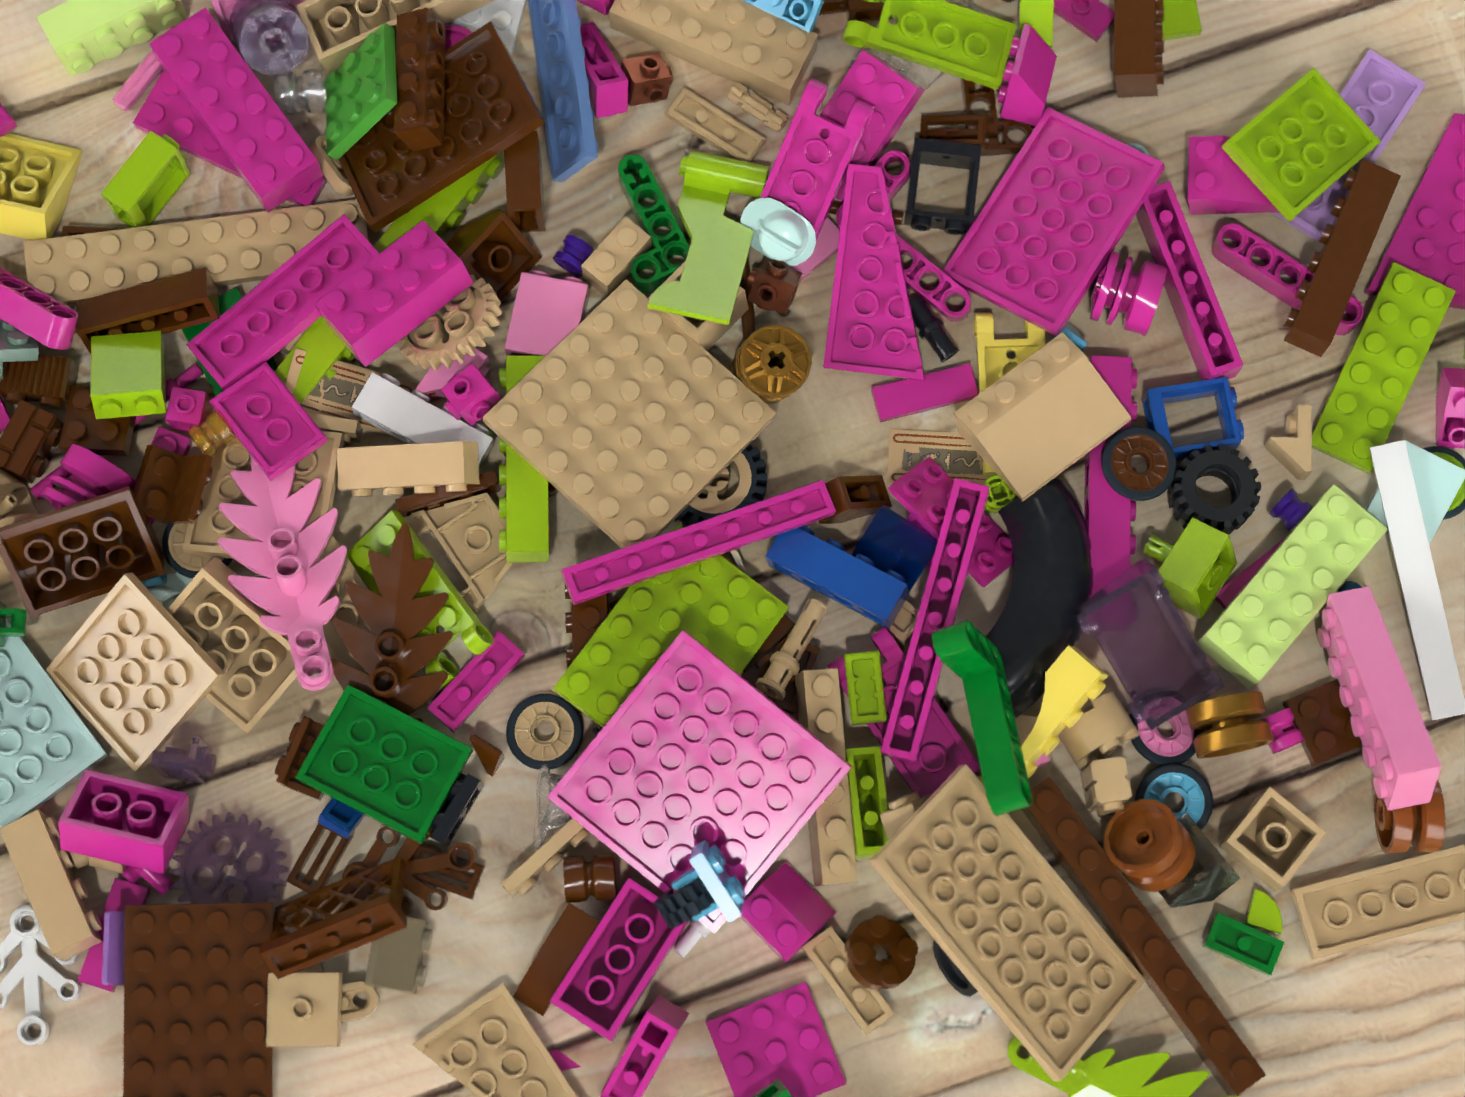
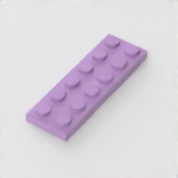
[1272,49,1427,244]

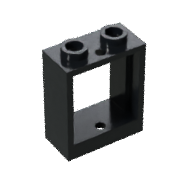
[904,138,982,235]

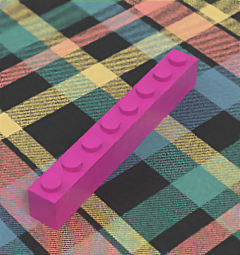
[1083,355,1138,632]
[881,478,989,764]

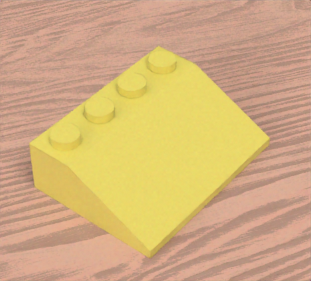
[0,133,82,240]

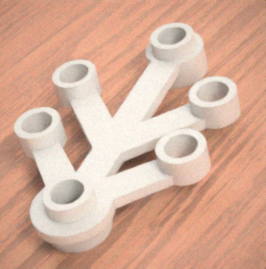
[0,905,81,1046]

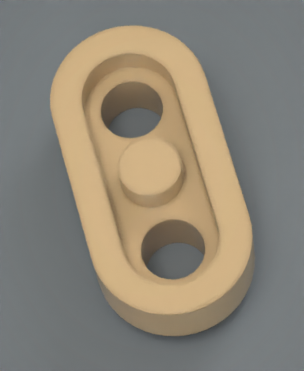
[309,135,354,196]
[341,981,379,1024]

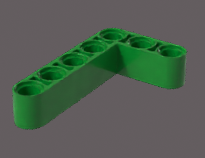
[932,620,1032,816]

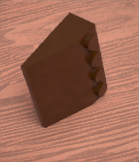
[0,486,166,618]

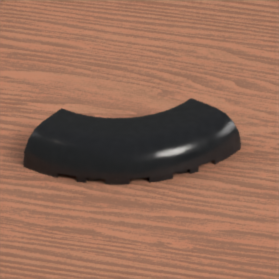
[986,479,1093,718]

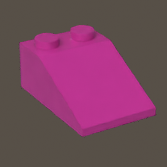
[1187,136,1279,215]

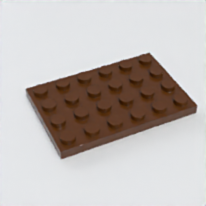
[325,21,545,233]
[123,902,273,1097]

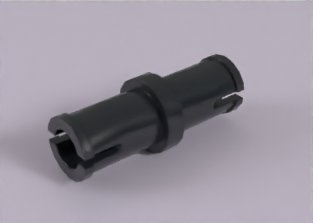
[910,295,959,363]

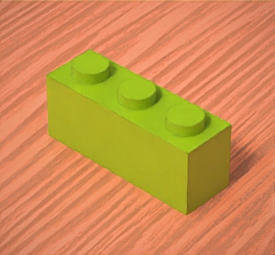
[845,746,888,861]

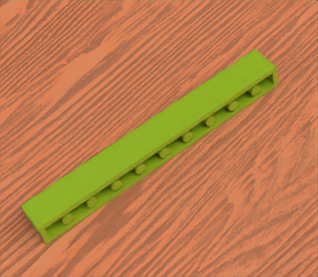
[274,151,504,404]

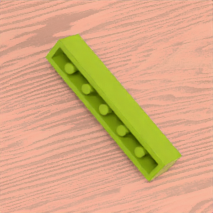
[499,355,549,562]

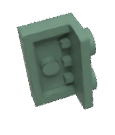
[0,320,38,380]

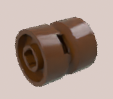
[563,854,617,903]

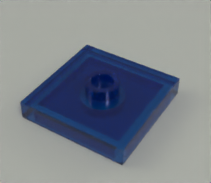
[851,504,938,593]

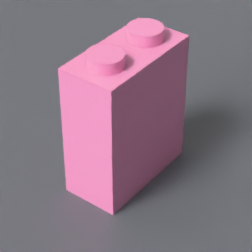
[504,271,590,356]

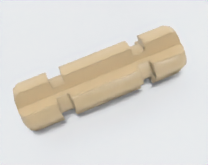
[727,83,788,132]

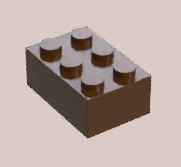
[1114,0,1164,98]

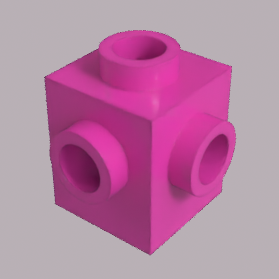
[441,363,502,426]

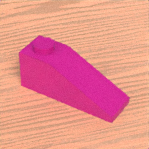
[580,22,628,118]
[600,995,690,1097]

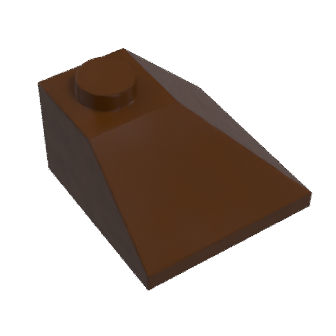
[446,210,542,301]

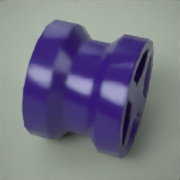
[553,234,594,276]
[1269,488,1313,531]

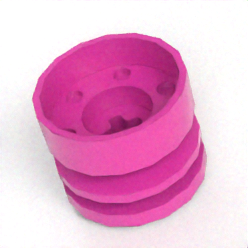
[1089,251,1167,336]
[40,444,136,510]

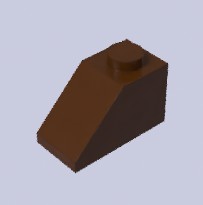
[818,475,892,524]

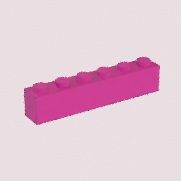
[1136,181,1244,381]

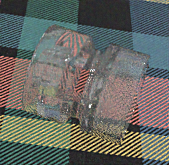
[274,69,326,116]

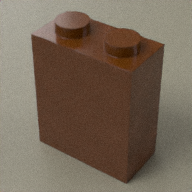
[504,131,546,233]

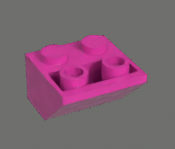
[997,24,1057,126]
[1436,367,1465,448]

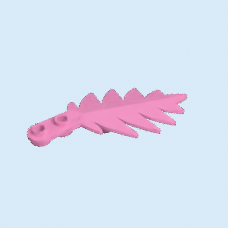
[218,457,347,691]

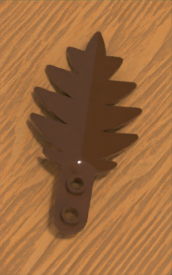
[330,523,453,723]

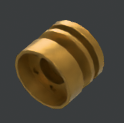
[732,325,812,404]

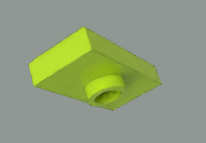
[844,651,887,725]

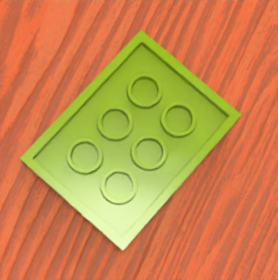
[1221,67,1381,222]

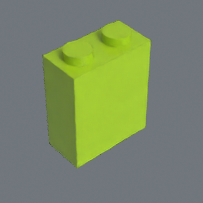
[90,331,166,419]

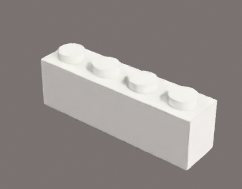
[352,372,493,470]

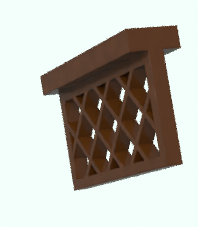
[259,856,407,979]

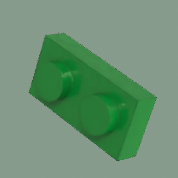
[1202,913,1284,976]

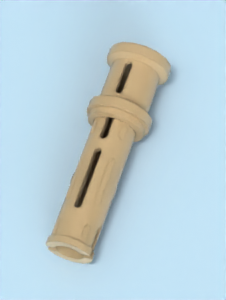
[756,599,828,700]

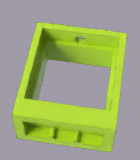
[101,130,191,228]

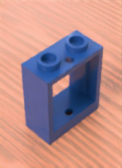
[1141,377,1244,460]

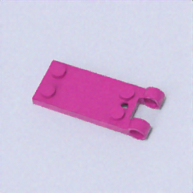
[760,78,874,260]
[827,627,981,797]

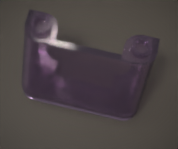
[1076,558,1225,730]

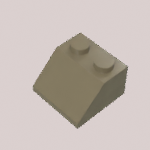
[365,917,432,994]

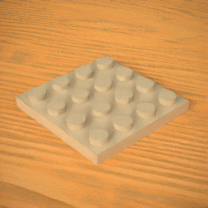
[182,421,345,564]
[45,573,225,772]

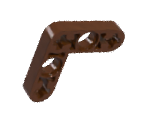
[961,78,1036,156]

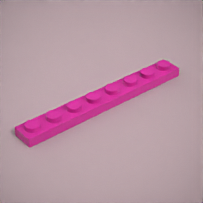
[561,480,836,605]

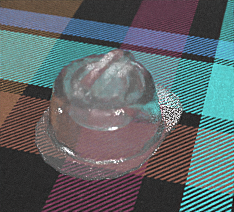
[533,764,572,849]

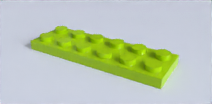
[1312,262,1456,474]

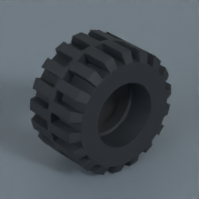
[1167,445,1261,535]

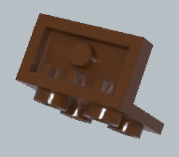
[133,445,213,524]

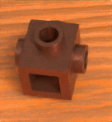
[621,53,673,107]
[746,258,803,315]

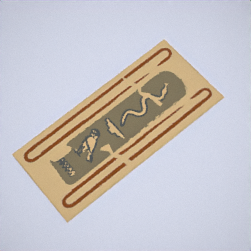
[285,348,418,437]
[886,429,1004,494]

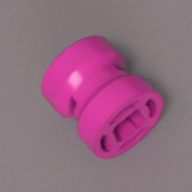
[1261,708,1305,754]

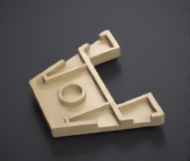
[403,492,517,614]

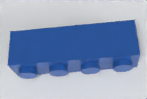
[765,525,909,629]

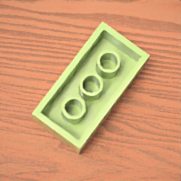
[36,0,189,77]

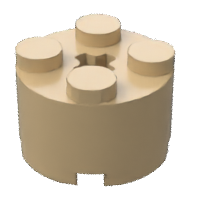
[1058,691,1140,770]

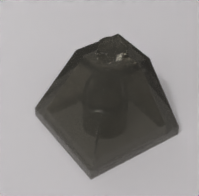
[1158,813,1241,908]

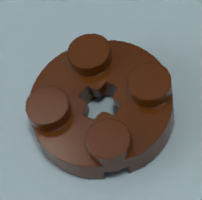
[844,915,918,990]

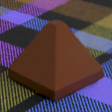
[469,735,505,777]

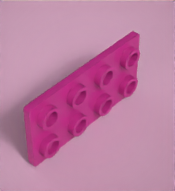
[888,457,1014,587]

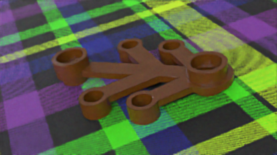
[342,826,477,917]

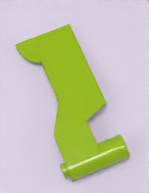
[648,150,769,325]

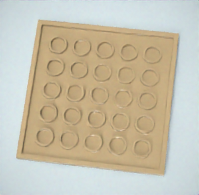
[483,279,777,548]

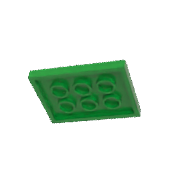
[295,684,473,845]

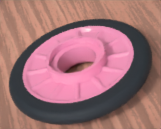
[1129,691,1202,765]

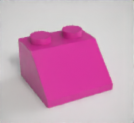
[739,863,836,964]

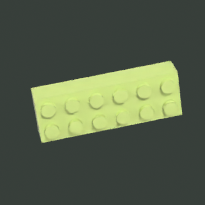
[1195,484,1388,689]

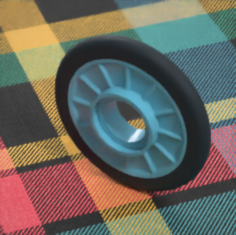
[1135,763,1213,837]

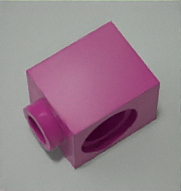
[165,387,213,436]

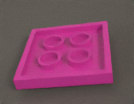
[706,982,846,1097]

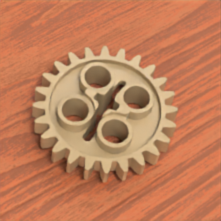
[397,275,502,371]

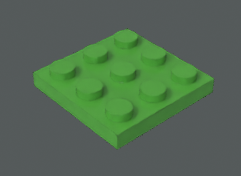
[324,23,397,160]

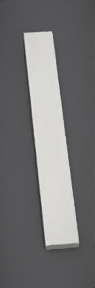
[1369,440,1465,720]

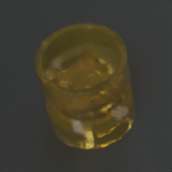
[187,411,236,456]

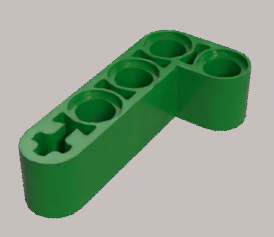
[618,154,690,294]

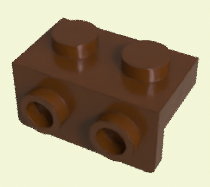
[275,716,324,801]

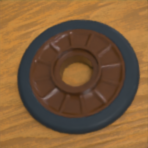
[1101,427,1176,501]

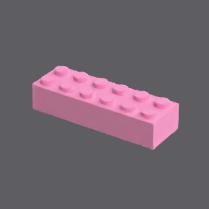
[1317,586,1441,811]

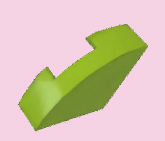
[1245,889,1283,934]

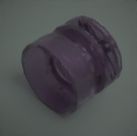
[229,0,309,75]

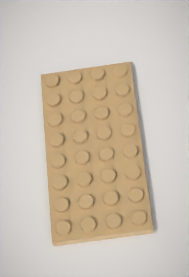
[869,764,1146,1081]

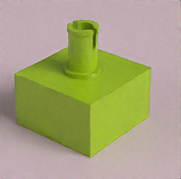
[1143,517,1237,620]

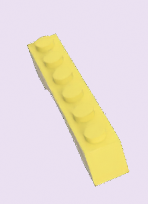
[977,645,1108,785]

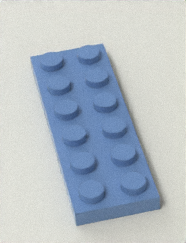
[528,0,598,182]

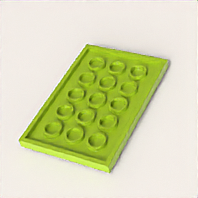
[552,523,789,728]

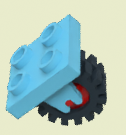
[654,840,746,928]

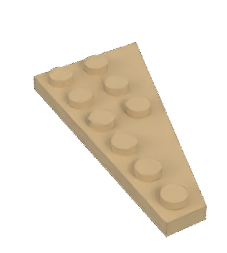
[413,983,578,1097]

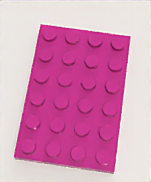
[943,107,1165,336]

